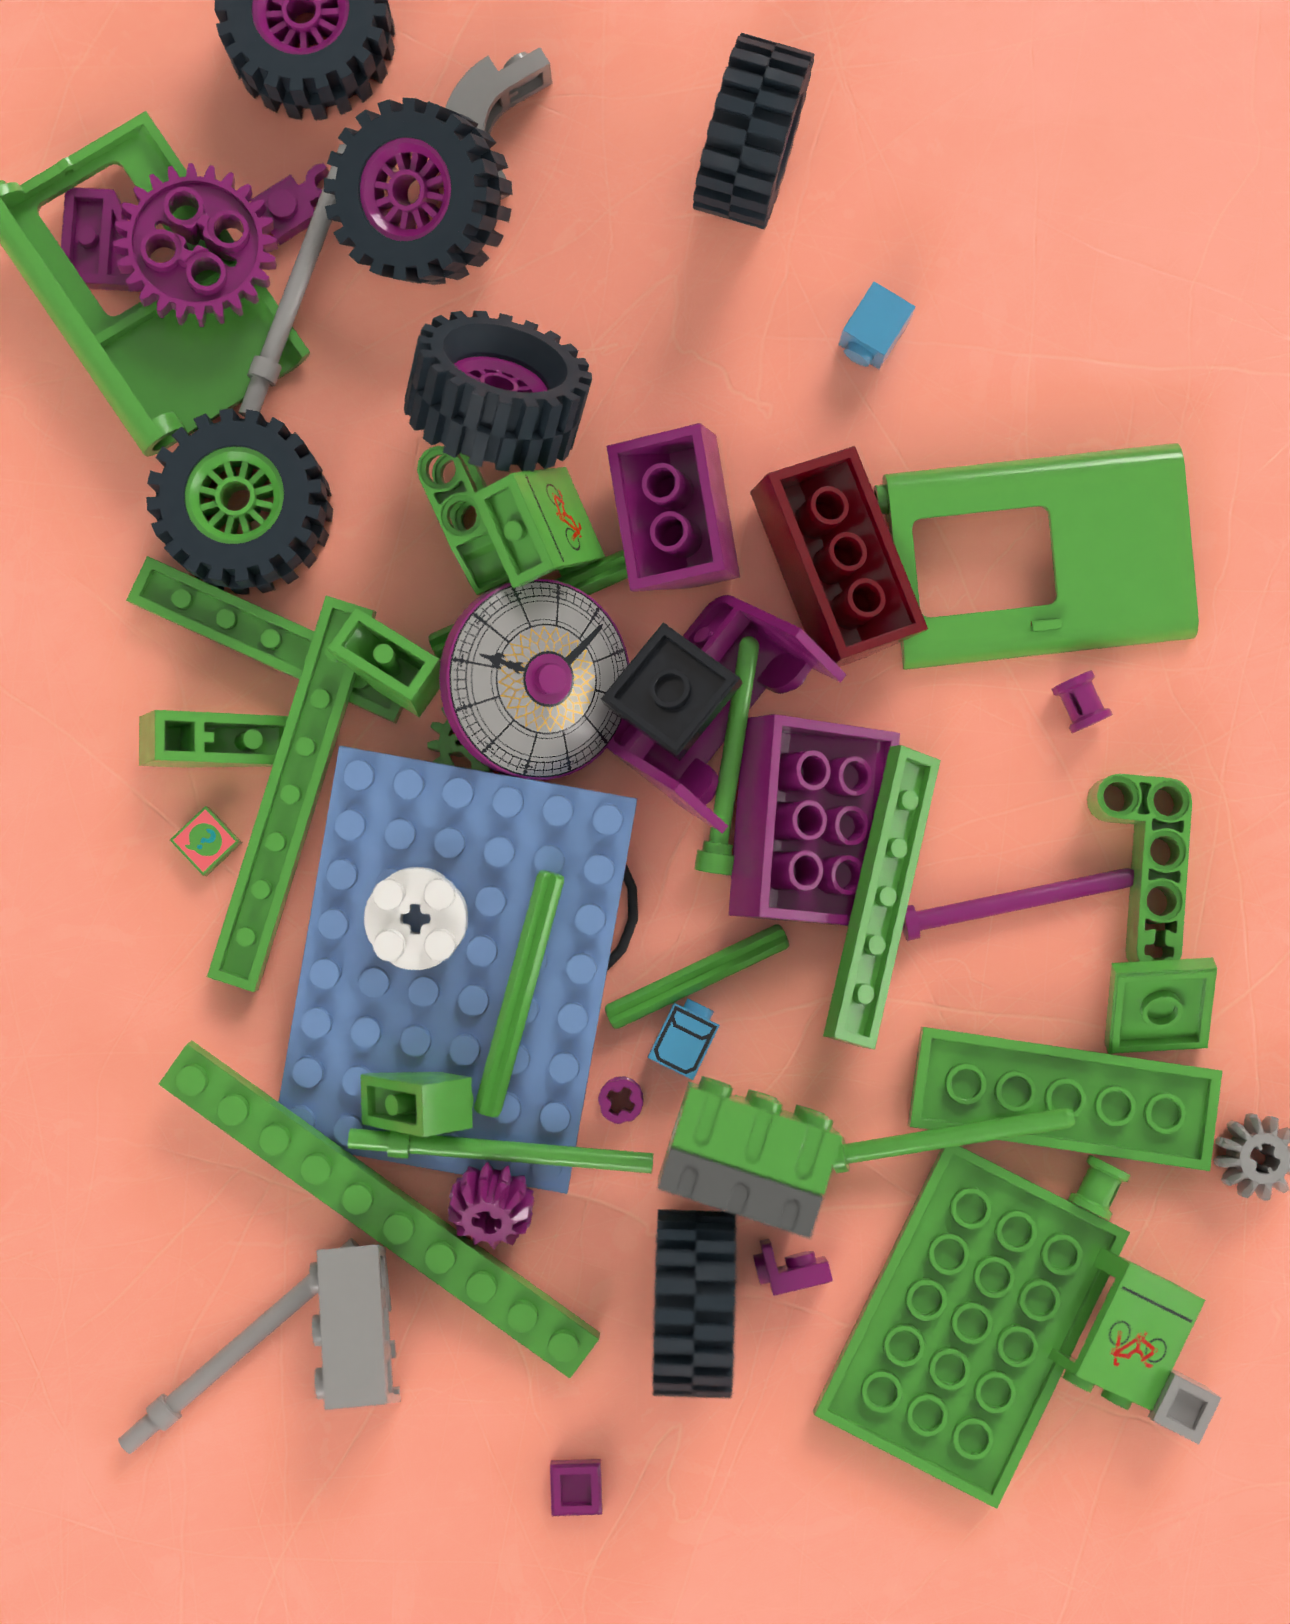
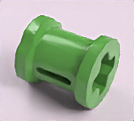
[1068,1155,1131,1221]

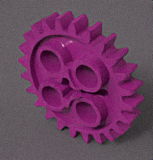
[113,163,278,327]

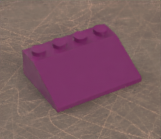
[728,714,900,926]

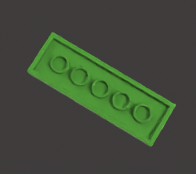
[908,1026,1223,1171]

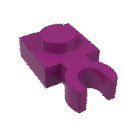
[250,163,329,245]

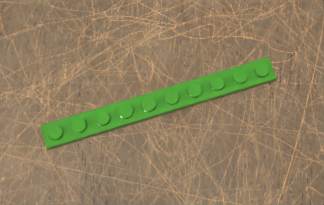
[158,1040,600,1379]

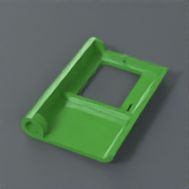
[0,111,310,457]
[874,443,1199,670]

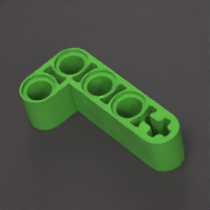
[1087,774,1192,962]

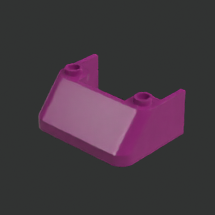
[607,595,847,834]

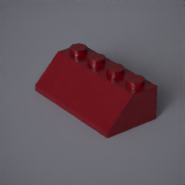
[750,446,928,667]

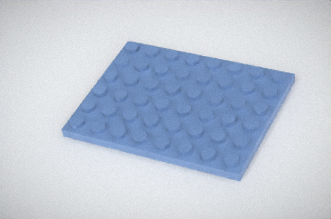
[279,746,638,1194]

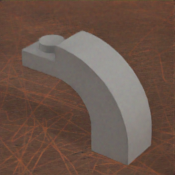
[445,47,552,200]

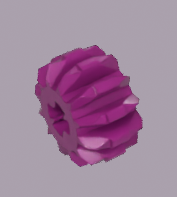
[448,1161,535,1250]

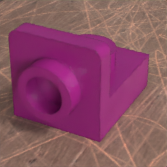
[753,1239,833,1296]

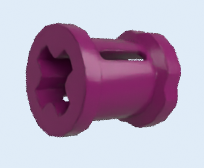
[1051,670,1113,733]
[598,1076,643,1124]

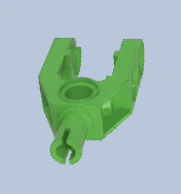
[417,446,510,595]

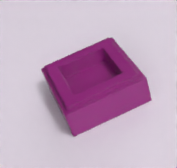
[550,1459,603,1516]

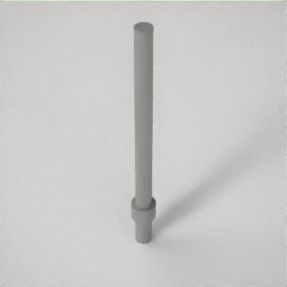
[238,144,347,417]
[118,1238,359,1454]

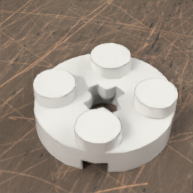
[364,867,468,970]

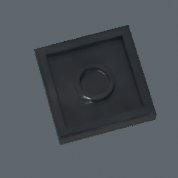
[601,622,743,761]

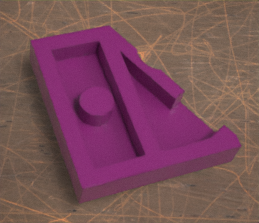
[61,187,143,292]

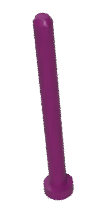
[902,868,1134,941]

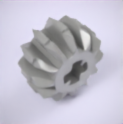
[1213,1113,1290,1200]

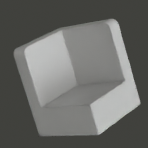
[1148,1369,1222,1444]

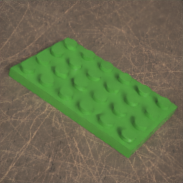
[813,1146,1130,1509]

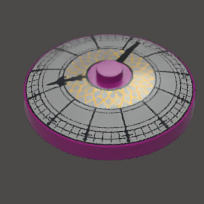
[439,579,629,780]

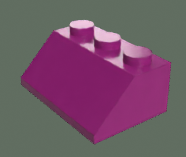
[606,423,740,592]

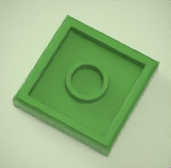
[1104,957,1217,1054]

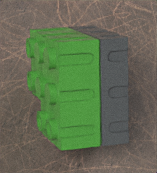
[657,1076,843,1239]

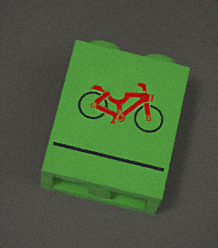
[472,467,605,588]
[1048,1247,1205,1411]

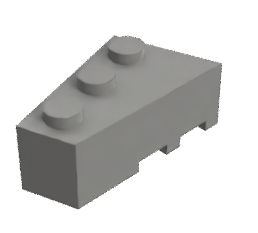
[309,1244,401,1410]

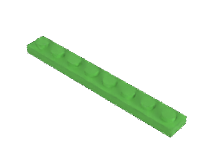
[207,595,377,992]

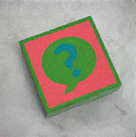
[170,806,243,876]

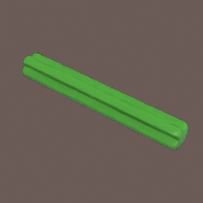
[605,924,789,1029]

